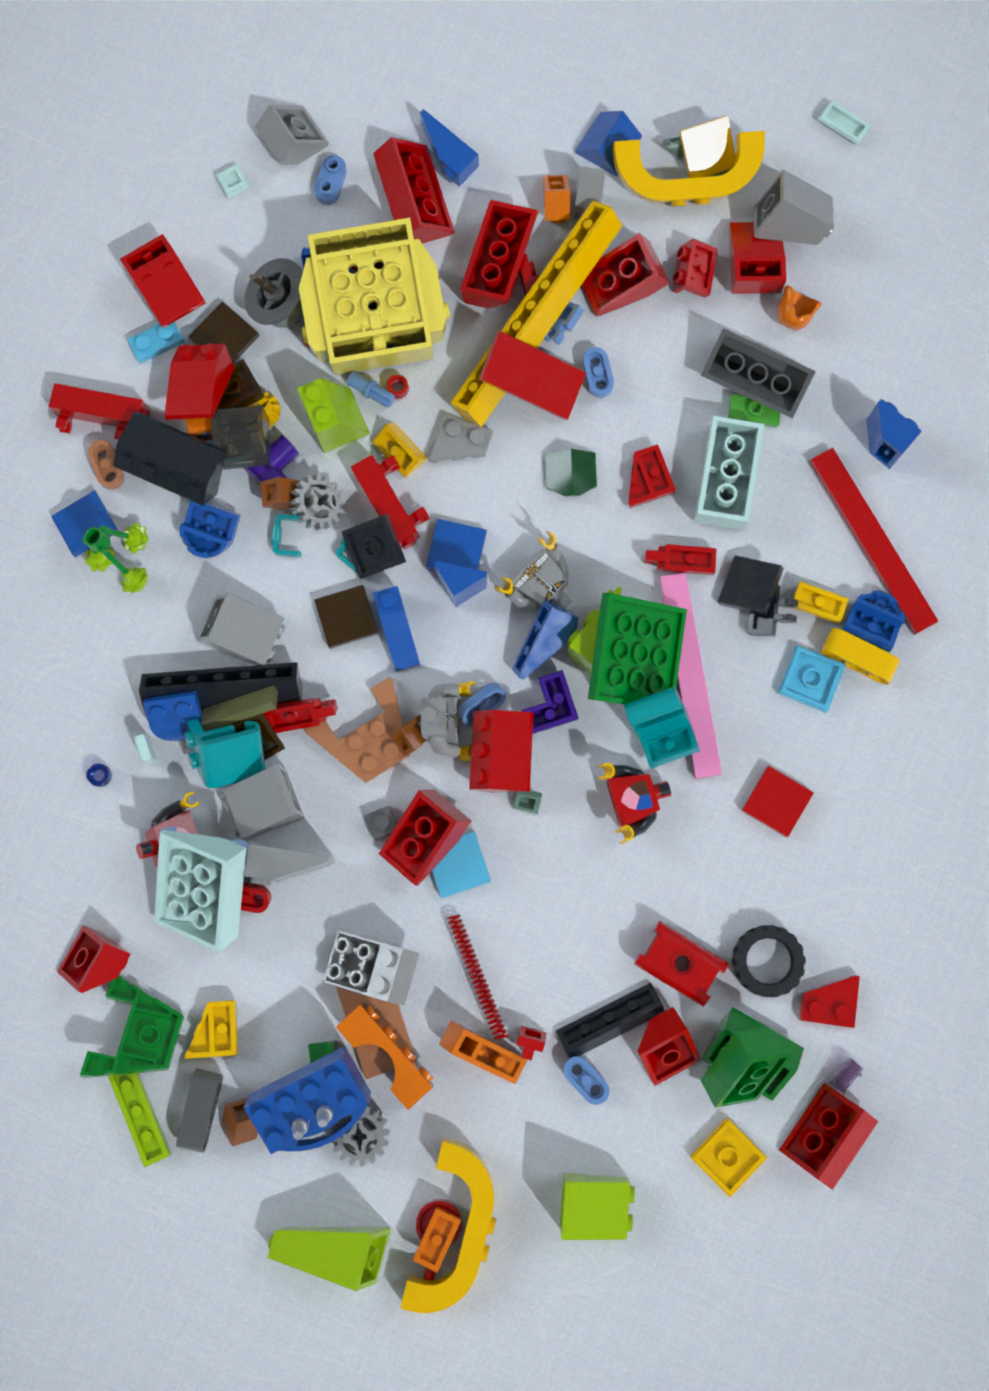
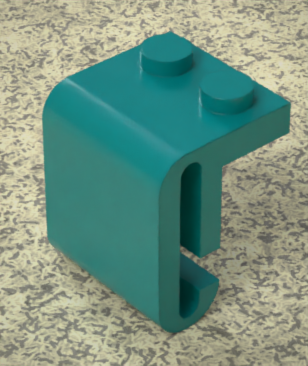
[624,686,700,769]
[185,719,265,788]

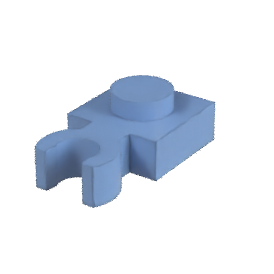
[544,302,584,345]

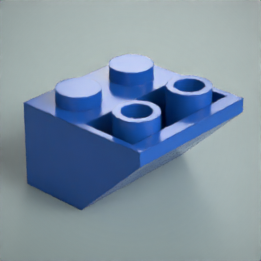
[866,398,922,470]

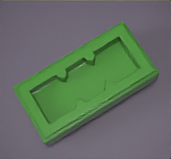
[728,394,780,427]

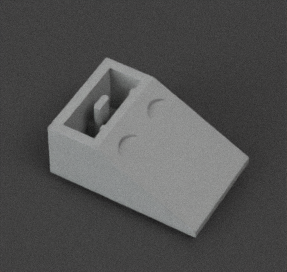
[323,930,419,1006]

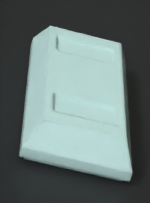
[817,100,872,145]

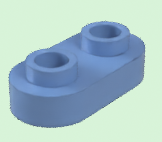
[314,155,347,205]
[583,347,614,398]
[458,683,506,726]
[563,1056,609,1105]

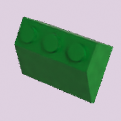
[701,1007,804,1101]
[700,1029,795,1108]

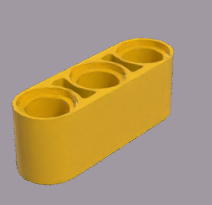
[821,628,900,685]

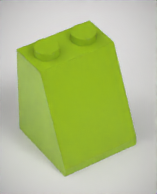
[297,378,370,453]
[560,1172,635,1240]

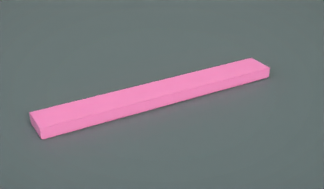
[659,573,722,779]

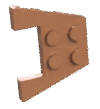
[304,677,410,783]

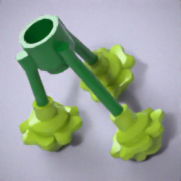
[82,522,149,593]

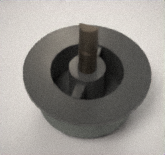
[244,258,303,328]

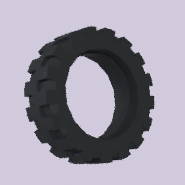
[732,925,806,997]

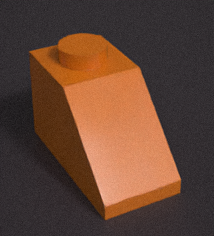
[543,175,570,224]

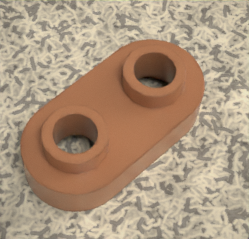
[88,440,124,490]

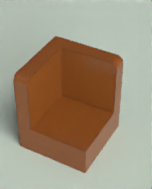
[260,477,299,510]
[390,714,426,757]
[221,1098,258,1147]

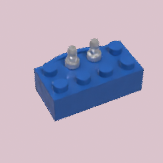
[244,1046,371,1154]

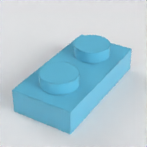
[128,322,185,364]

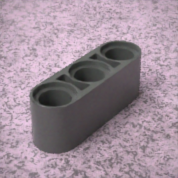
[176,1068,223,1153]

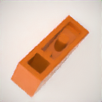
[439,1020,527,1084]

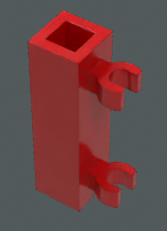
[48,383,150,440]
[350,455,430,549]

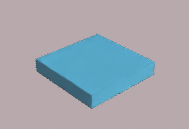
[777,645,846,713]
[432,831,491,898]

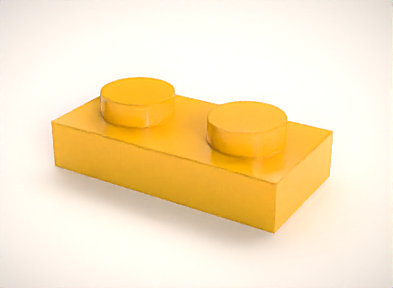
[793,581,849,625]

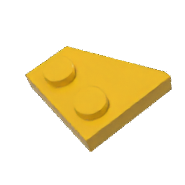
[185,1000,238,1059]

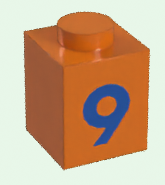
[185,416,219,441]

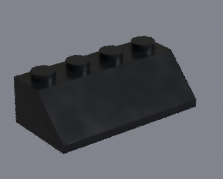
[113,411,226,506]

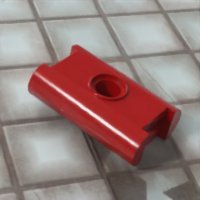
[634,921,729,1007]

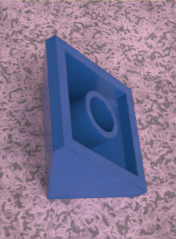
[575,111,642,176]
[434,560,488,607]

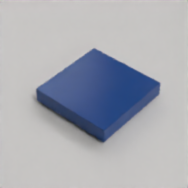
[51,490,119,558]
[426,519,487,571]

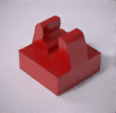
[516,1026,547,1061]

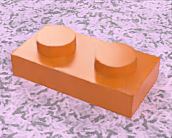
[413,1207,461,1273]

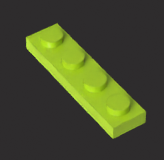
[108,1073,172,1168]

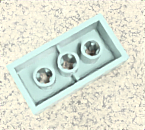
[694,416,764,530]

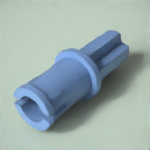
[347,371,395,407]

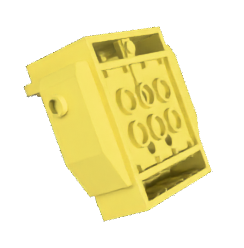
[299,218,450,376]

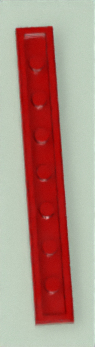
[810,448,939,635]

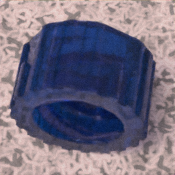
[86,763,112,787]

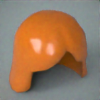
[777,285,822,330]

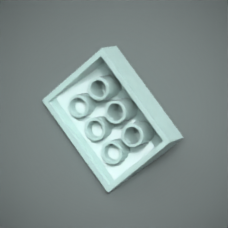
[154,830,246,952]

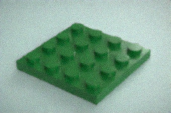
[588,593,687,705]

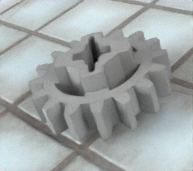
[290,474,345,531]
[331,1105,390,1167]

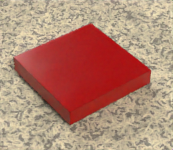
[741,765,814,838]

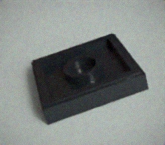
[341,513,406,579]
[717,555,784,616]

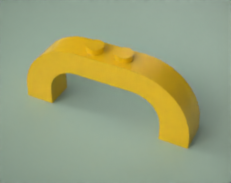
[612,131,765,207]
[400,1138,497,1313]

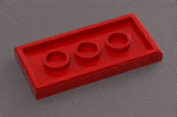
[479,331,586,420]

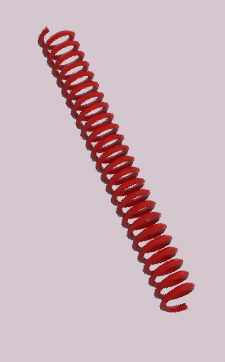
[447,914,509,1040]

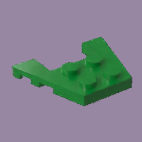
[80,976,184,1078]

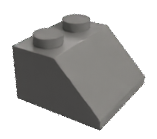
[255,105,329,165]

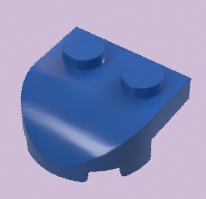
[180,500,241,558]
[842,590,905,653]
[143,691,203,741]

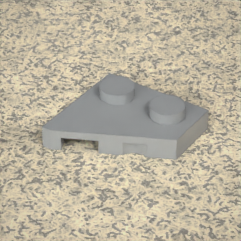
[429,415,493,463]

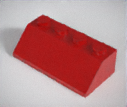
[373,137,455,244]
[460,199,538,309]

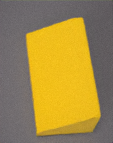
[372,423,427,477]

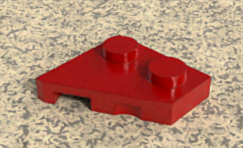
[628,444,676,509]
[799,975,860,1028]

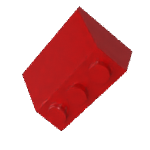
[469,710,534,793]
[779,1083,879,1190]

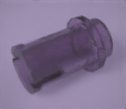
[830,1058,864,1095]

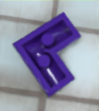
[244,434,299,485]
[521,670,579,734]

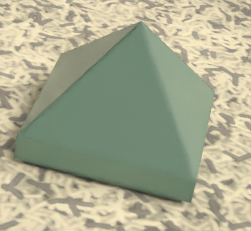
[663,136,684,159]
[512,789,542,814]

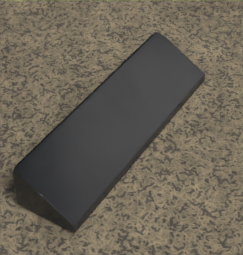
[556,983,665,1058]

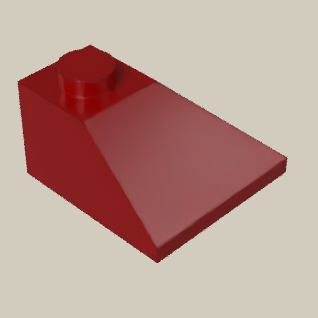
[57,925,131,993]
[637,1007,701,1086]

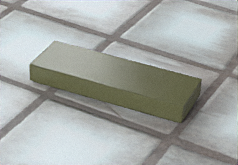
[201,685,278,732]

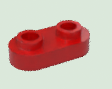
[241,881,272,913]

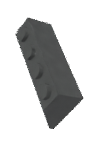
[701,328,816,419]

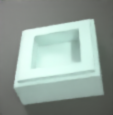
[215,164,250,199]
[134,734,157,764]

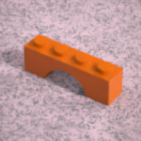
[336,1004,434,1110]

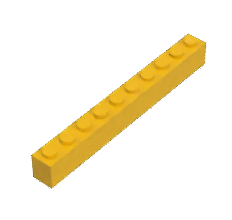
[450,201,623,427]

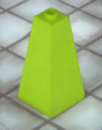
[267,1227,391,1291]

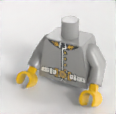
[494,531,572,610]
[421,681,476,762]

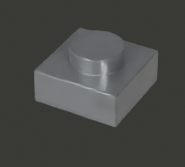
[365,806,397,840]

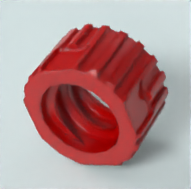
[386,375,409,400]

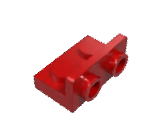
[672,239,718,298]

